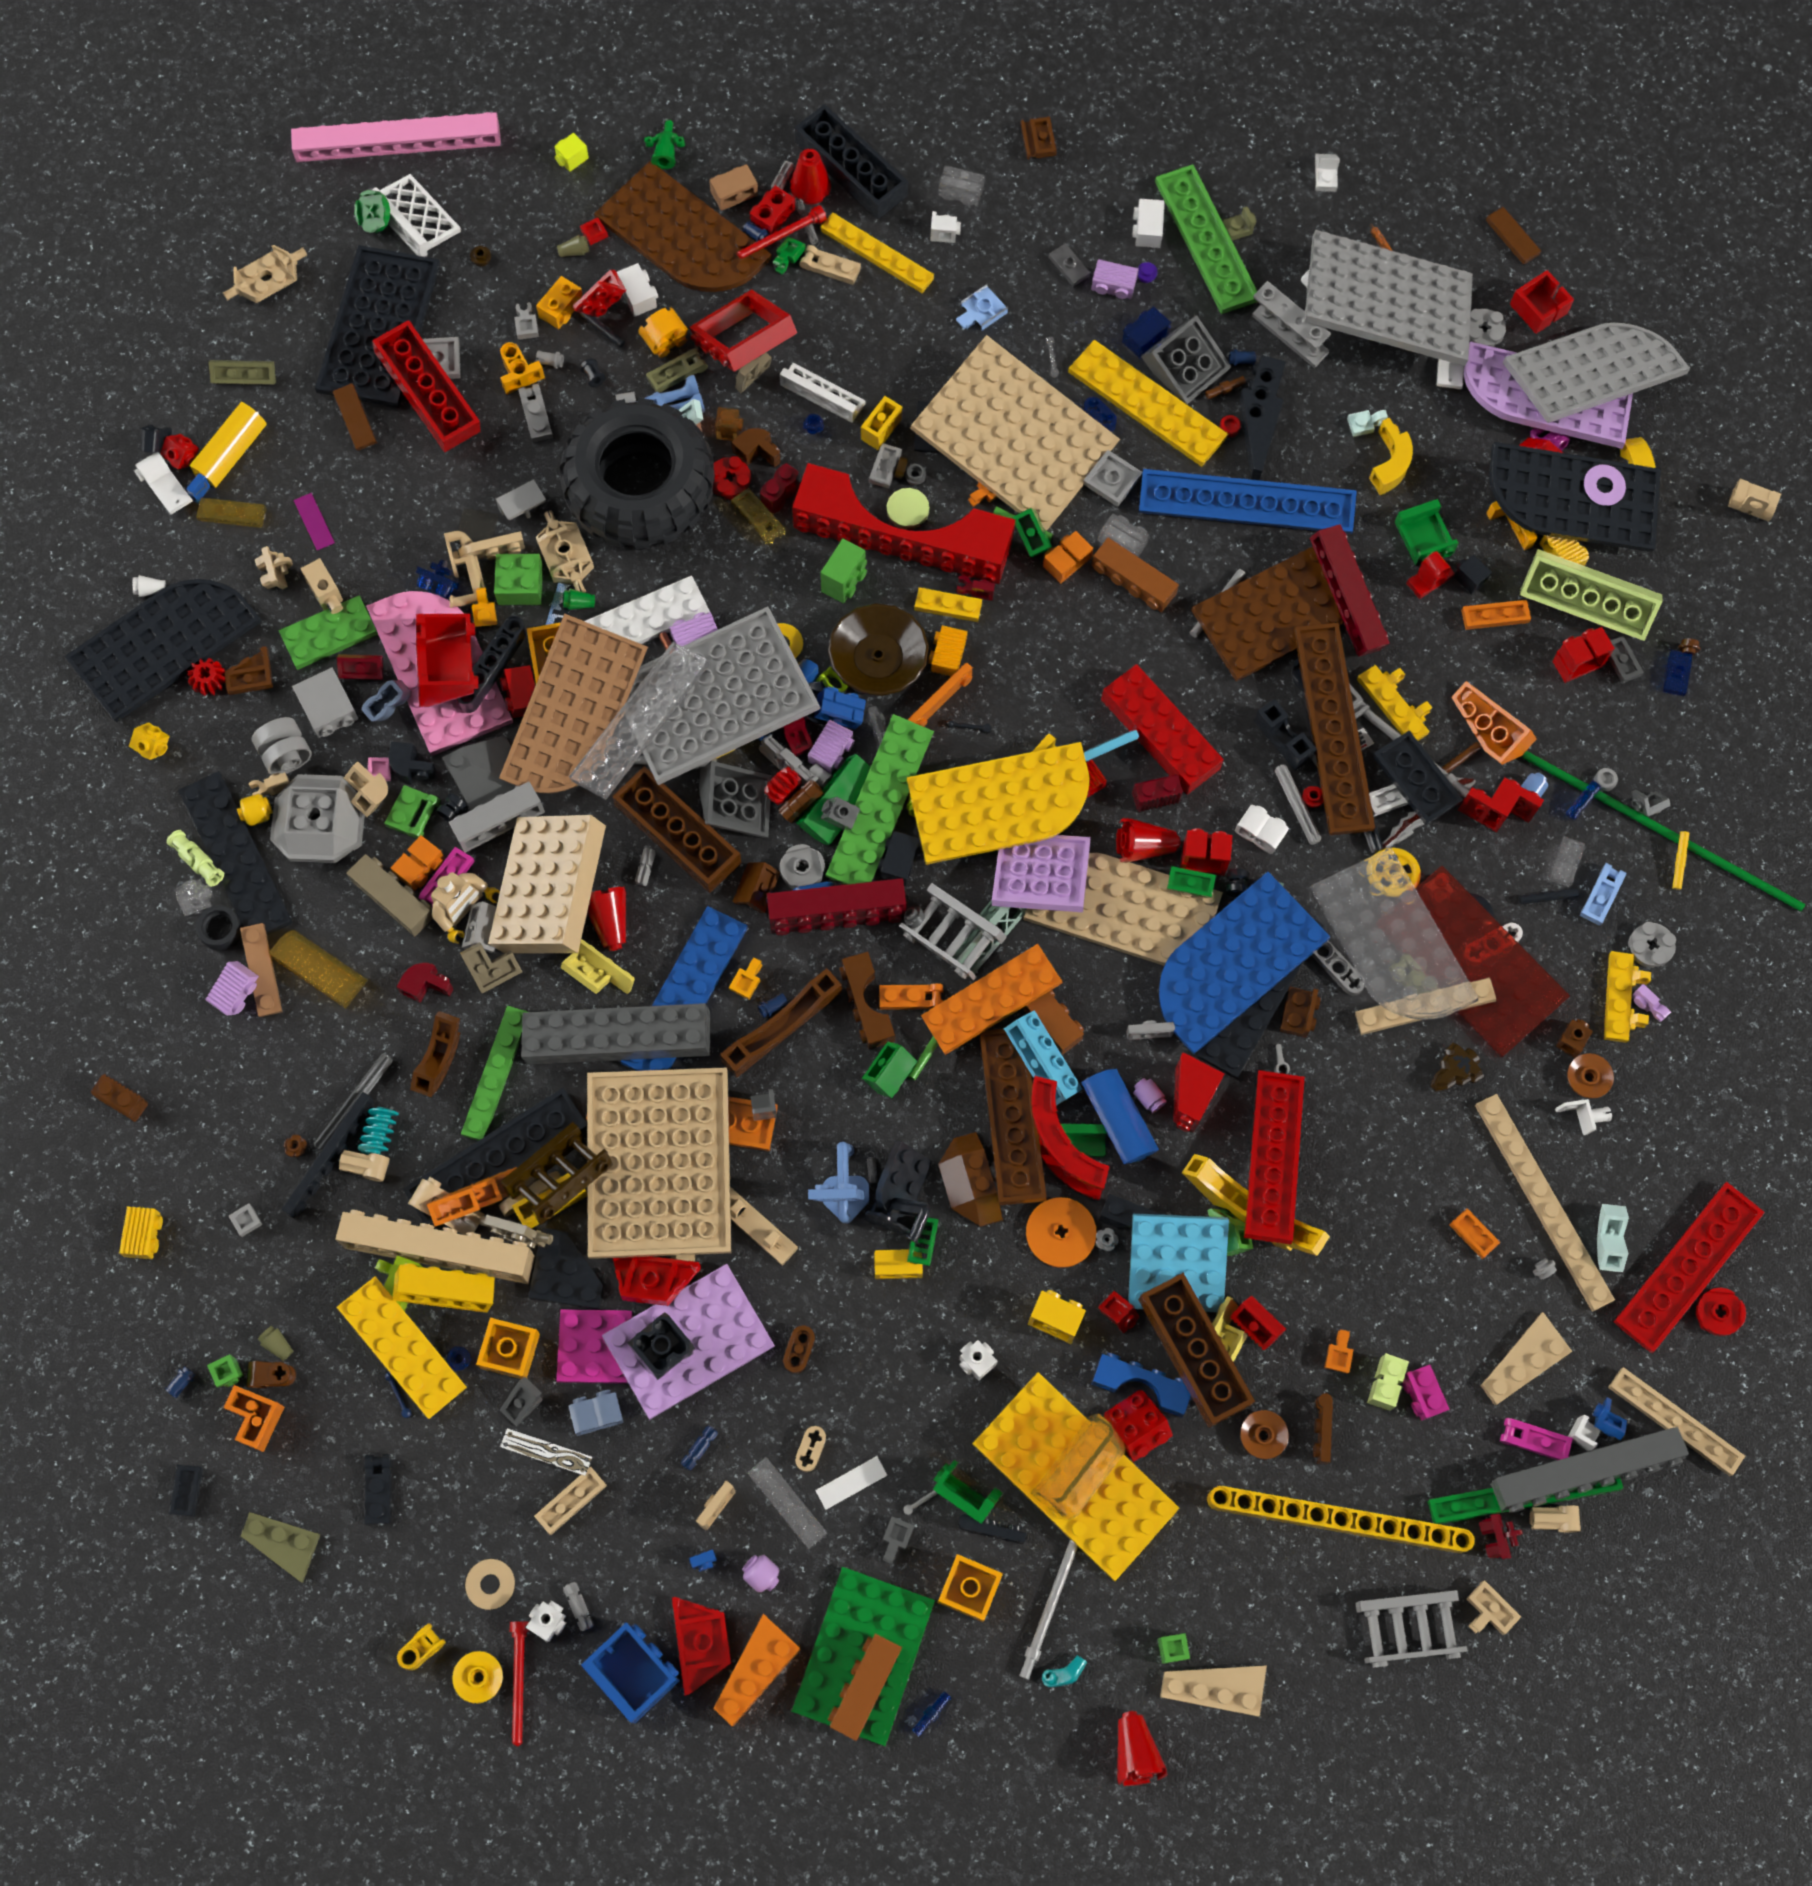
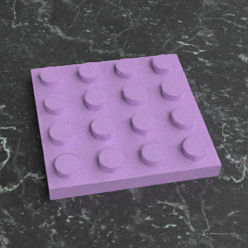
[992,835,1090,912]

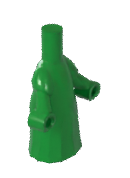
[645,120,685,169]

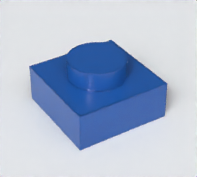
[689,1550,717,1572]

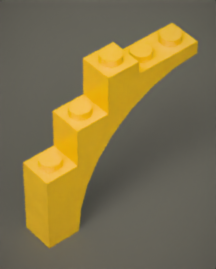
[1182,1154,1330,1256]

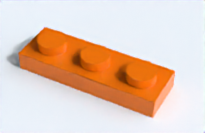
[1461,600,1531,630]

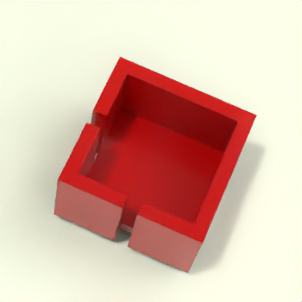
[1510,270,1574,334]
[1552,627,1615,683]
[1180,829,1233,876]

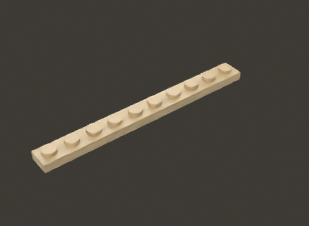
[1475,1094,1615,1312]

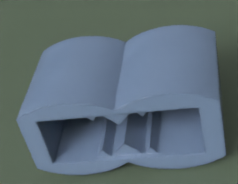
[361,680,412,721]
[568,1390,624,1436]

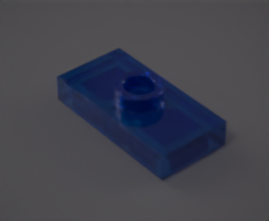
[1663,650,1693,696]

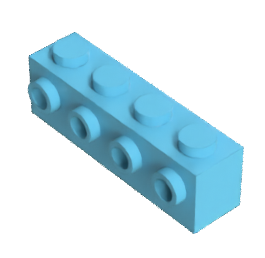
[1004,1010,1082,1105]

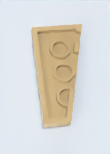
[1480,1312,1572,1405]
[1160,1666,1267,1717]

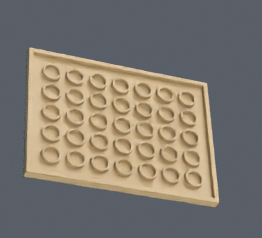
[910,335,1120,531]
[587,1068,731,1259]

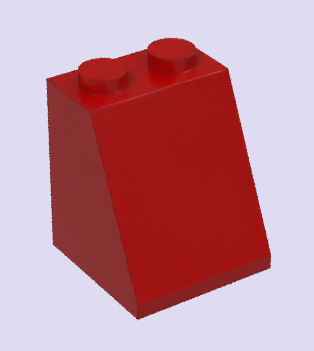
[1173,1052,1224,1133]

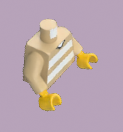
[431,872,500,944]

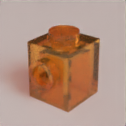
[715,407,743,441]

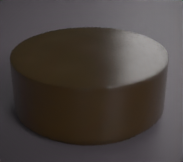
[894,457,908,479]

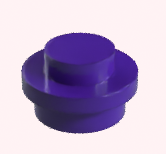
[1137,262,1157,283]

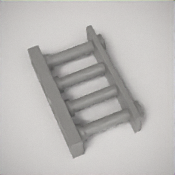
[1253,281,1331,368]
[899,883,1007,981]
[1356,1590,1467,1668]

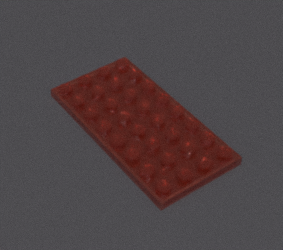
[1375,866,1570,1057]

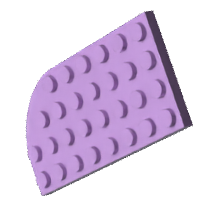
[1464,342,1633,449]

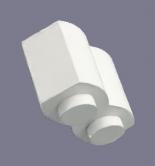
[1235,805,1289,854]

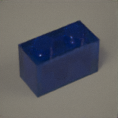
[1122,306,1171,358]

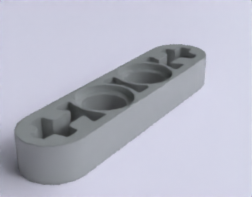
[1311,941,1365,996]

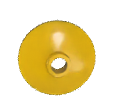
[453,1651,503,1703]

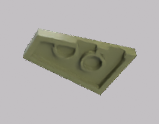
[241,1512,320,1583]

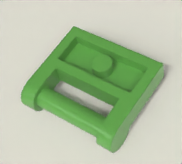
[384,785,441,839]

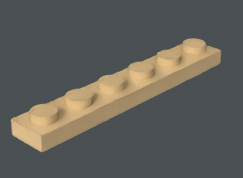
[1355,978,1496,1035]
[1608,1367,1745,1476]

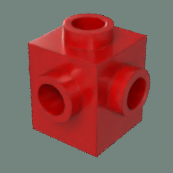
[160,434,199,469]

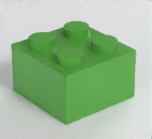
[821,539,867,604]
[494,554,543,605]

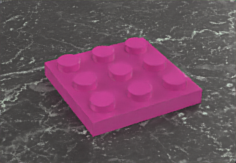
[557,1310,633,1384]

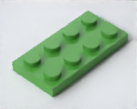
[279,595,378,670]

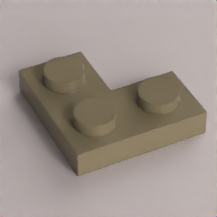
[735,353,772,393]
[460,942,522,993]

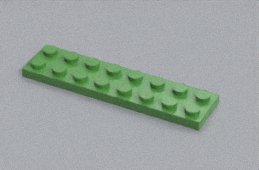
[1155,165,1258,314]
[825,714,934,885]

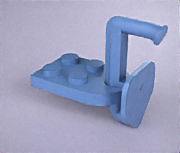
[808,1142,869,1224]

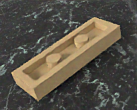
[534,1466,607,1535]

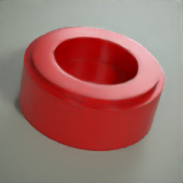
[1219,415,1241,438]

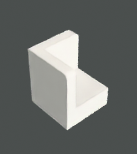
[1568,1415,1601,1451]

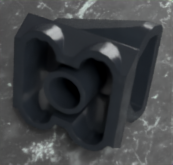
[627,1312,695,1380]

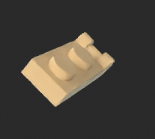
[799,245,861,285]

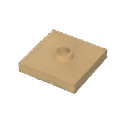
[696,1481,736,1531]

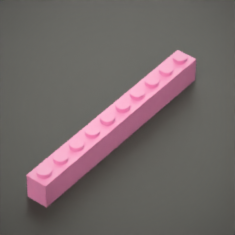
[291,112,501,162]

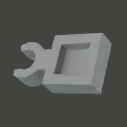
[514,302,539,340]

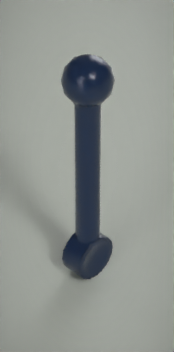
[385,1372,412,1418]

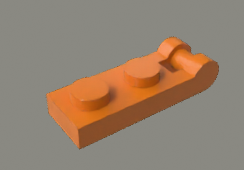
[879,983,943,1010]

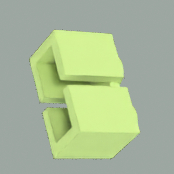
[1367,1354,1409,1411]

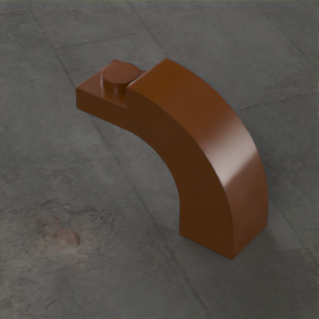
[410,1011,460,1097]

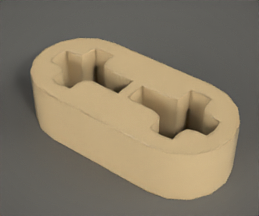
[795,1426,826,1472]

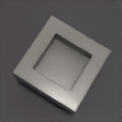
[229,1203,263,1237]

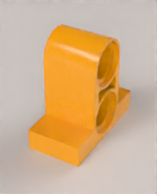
[500,342,545,395]

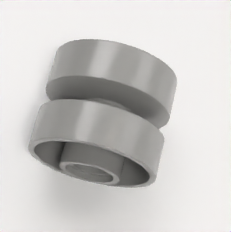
[252,717,312,775]

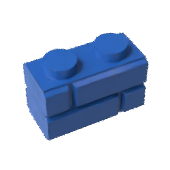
[814,687,866,729]

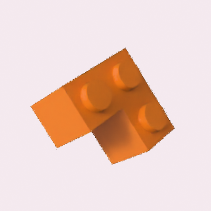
[224,1385,284,1452]

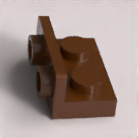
[1280,987,1321,1038]

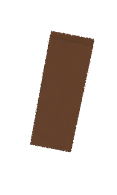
[1486,207,1541,265]
[333,383,377,451]

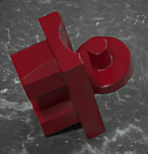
[1479,1513,1523,1559]

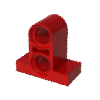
[1406,551,1455,599]

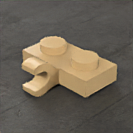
[1466,1580,1521,1635]

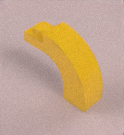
[1369,418,1413,495]

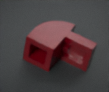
[780,717,813,757]
[396,963,453,1003]

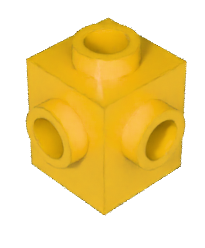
[129,722,169,760]

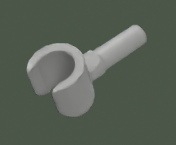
[1274,1044,1290,1074]

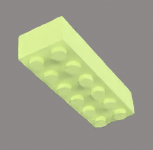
[1520,549,1662,641]

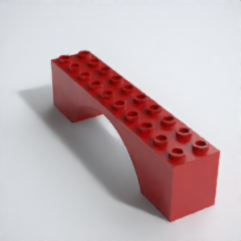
[792,463,1015,584]

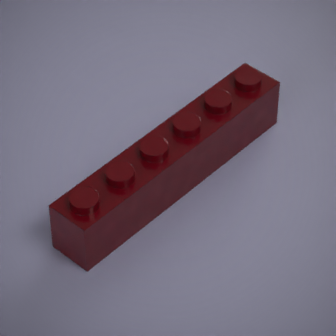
[1310,524,1389,657]

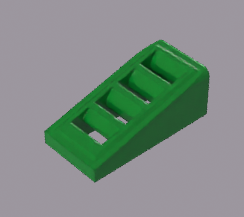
[907,1216,939,1266]

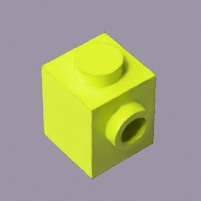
[554,133,589,172]

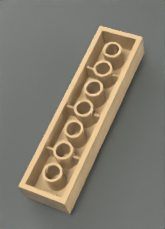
[335,1210,535,1284]

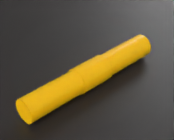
[1672,831,1689,890]

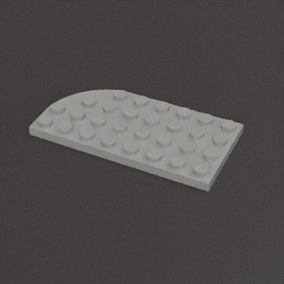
[1503,323,1690,423]

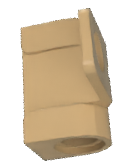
[1728,479,1781,521]

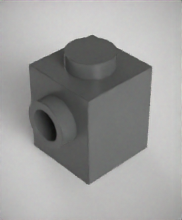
[821,797,860,830]

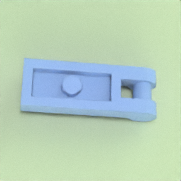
[1580,863,1626,926]

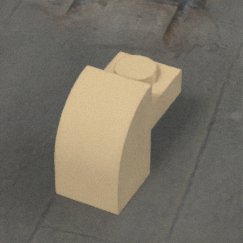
[344,762,388,817]

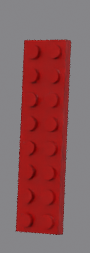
[1244,1070,1305,1245]
[1614,1182,1765,1353]

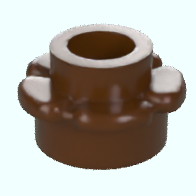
[1678,638,1701,656]
[284,1135,307,1157]

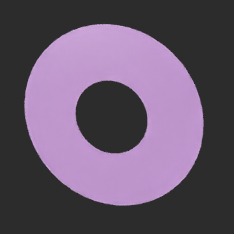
[1584,465,1626,505]

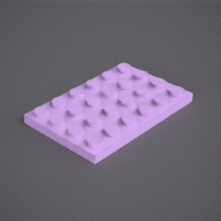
[602,1264,775,1420]

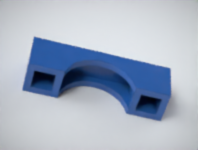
[1091,1353,1191,1418]

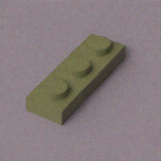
[209,360,276,384]

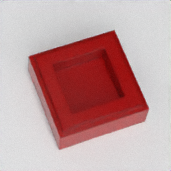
[580,217,608,246]

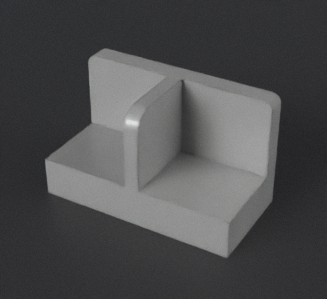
[496,480,546,520]

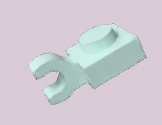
[1347,410,1388,437]

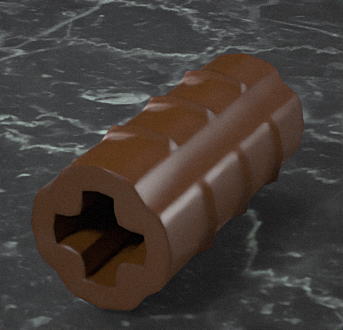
[778,779,824,824]

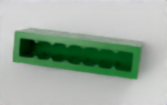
[796,754,871,845]

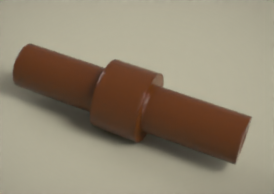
[1205,376,1246,399]

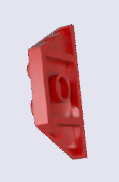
[612,1256,701,1306]
[672,1597,731,1696]

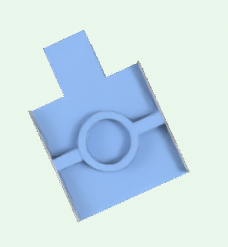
[956,284,1008,330]

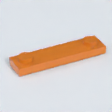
[907,663,973,727]

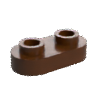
[783,1325,815,1374]

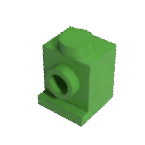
[207,1354,244,1388]

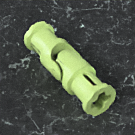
[167,830,224,887]

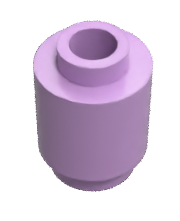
[1133,1078,1167,1113]

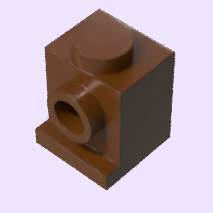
[1555,1019,1593,1058]

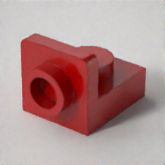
[1098,1291,1139,1333]

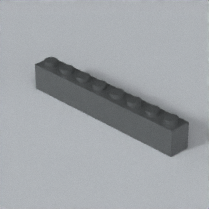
[1491,1426,1689,1513]

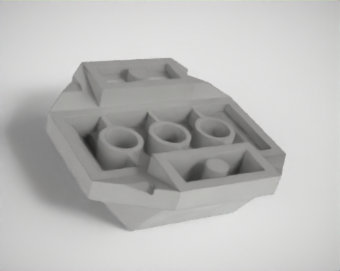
[270,774,365,863]

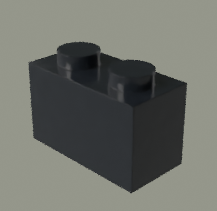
[877,831,920,886]

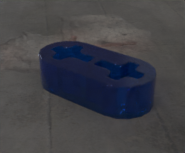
[1083,397,1117,432]

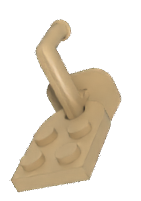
[444,531,525,608]

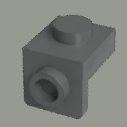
[1632,789,1670,817]

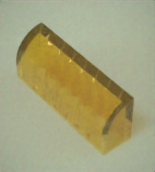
[269,930,368,1009]

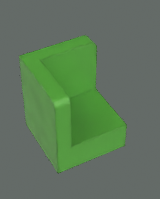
[1158,1633,1190,1664]

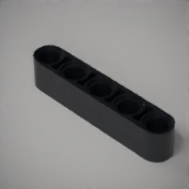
[457,616,526,713]

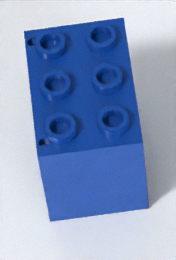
[581,1622,680,1723]

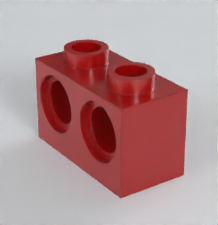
[750,185,795,235]

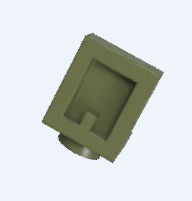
[1223,207,1256,241]

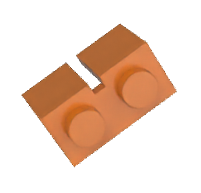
[1043,531,1094,584]
[391,835,445,892]

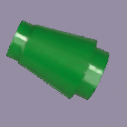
[563,589,595,610]

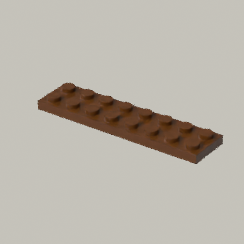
[979,1029,1046,1205]

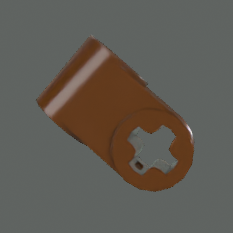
[247,1361,296,1388]

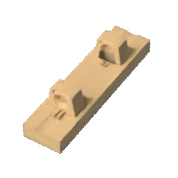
[730,1187,798,1266]

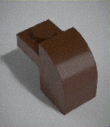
[731,428,780,468]

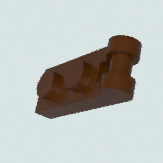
[1313,1393,1333,1465]

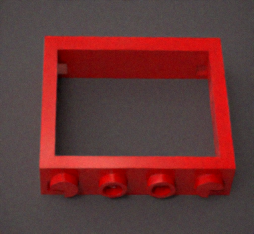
[689,289,797,372]

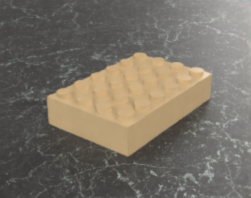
[488,815,606,953]

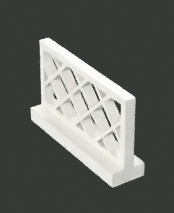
[372,174,461,257]

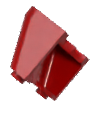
[416,614,478,707]

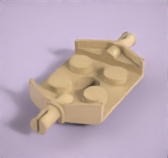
[223,245,307,303]
[536,511,594,592]

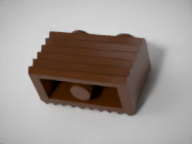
[90,1074,148,1122]

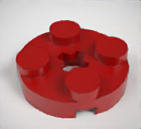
[712,456,751,499]
[1696,1288,1746,1336]

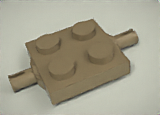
[479,1215,553,1249]

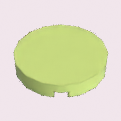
[887,488,929,529]

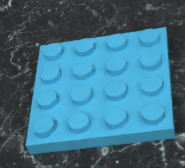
[1128,1214,1229,1312]

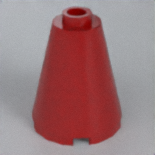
[790,149,831,205]
[1116,818,1181,863]
[587,887,626,951]
[1117,1711,1168,1786]

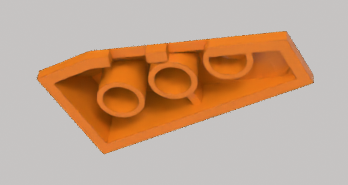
[1451,681,1536,765]

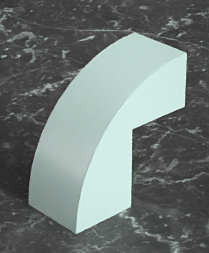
[1597,1204,1629,1272]

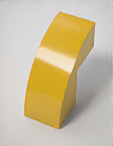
[1620,437,1656,468]

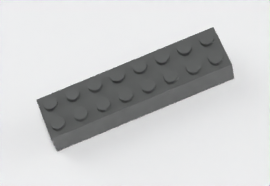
[521,1003,710,1065]

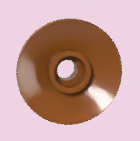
[1567,1053,1614,1099]
[1240,1410,1289,1459]

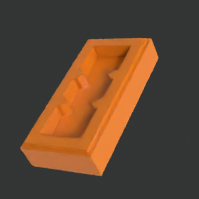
[1449,1208,1500,1259]

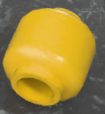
[237,794,273,826]

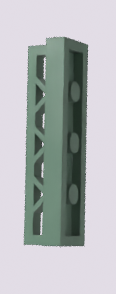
[953,900,1026,977]

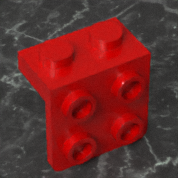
[573,269,627,317]
[1104,1390,1173,1462]

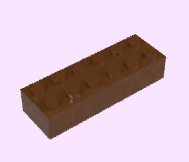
[612,766,741,893]
[1138,1273,1255,1428]

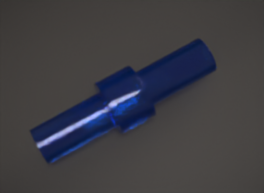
[912,1691,952,1737]

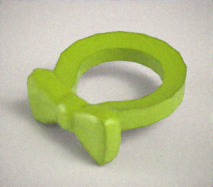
[816,666,848,693]

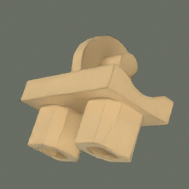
[255,546,293,589]

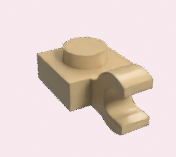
[249,772,290,796]

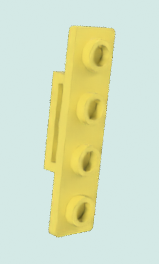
[561,939,635,994]
[1212,1296,1248,1362]

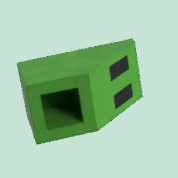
[1208,1209,1254,1256]

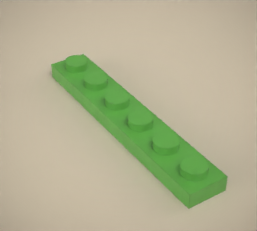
[461,1006,527,1141]

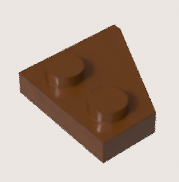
[225,646,273,695]

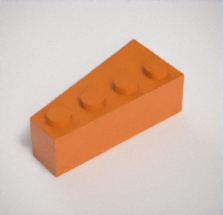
[714,1614,801,1726]

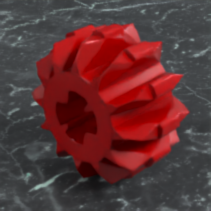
[188,658,226,696]
[764,767,802,805]

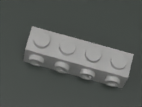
[449,782,545,853]

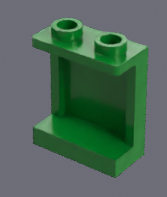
[1394,499,1459,566]
[933,1460,1003,1524]

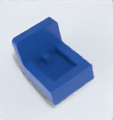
[1593,1397,1627,1440]

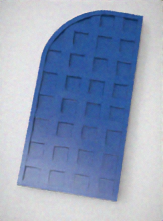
[1159,872,1330,1055]

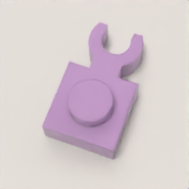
[1632,984,1671,1022]

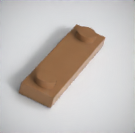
[240,923,283,1017]

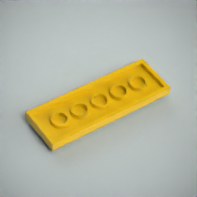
[336,1276,467,1419]

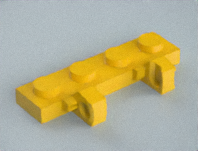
[1357,665,1432,741]
[1604,951,1651,1043]

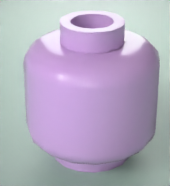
[742,1555,779,1592]

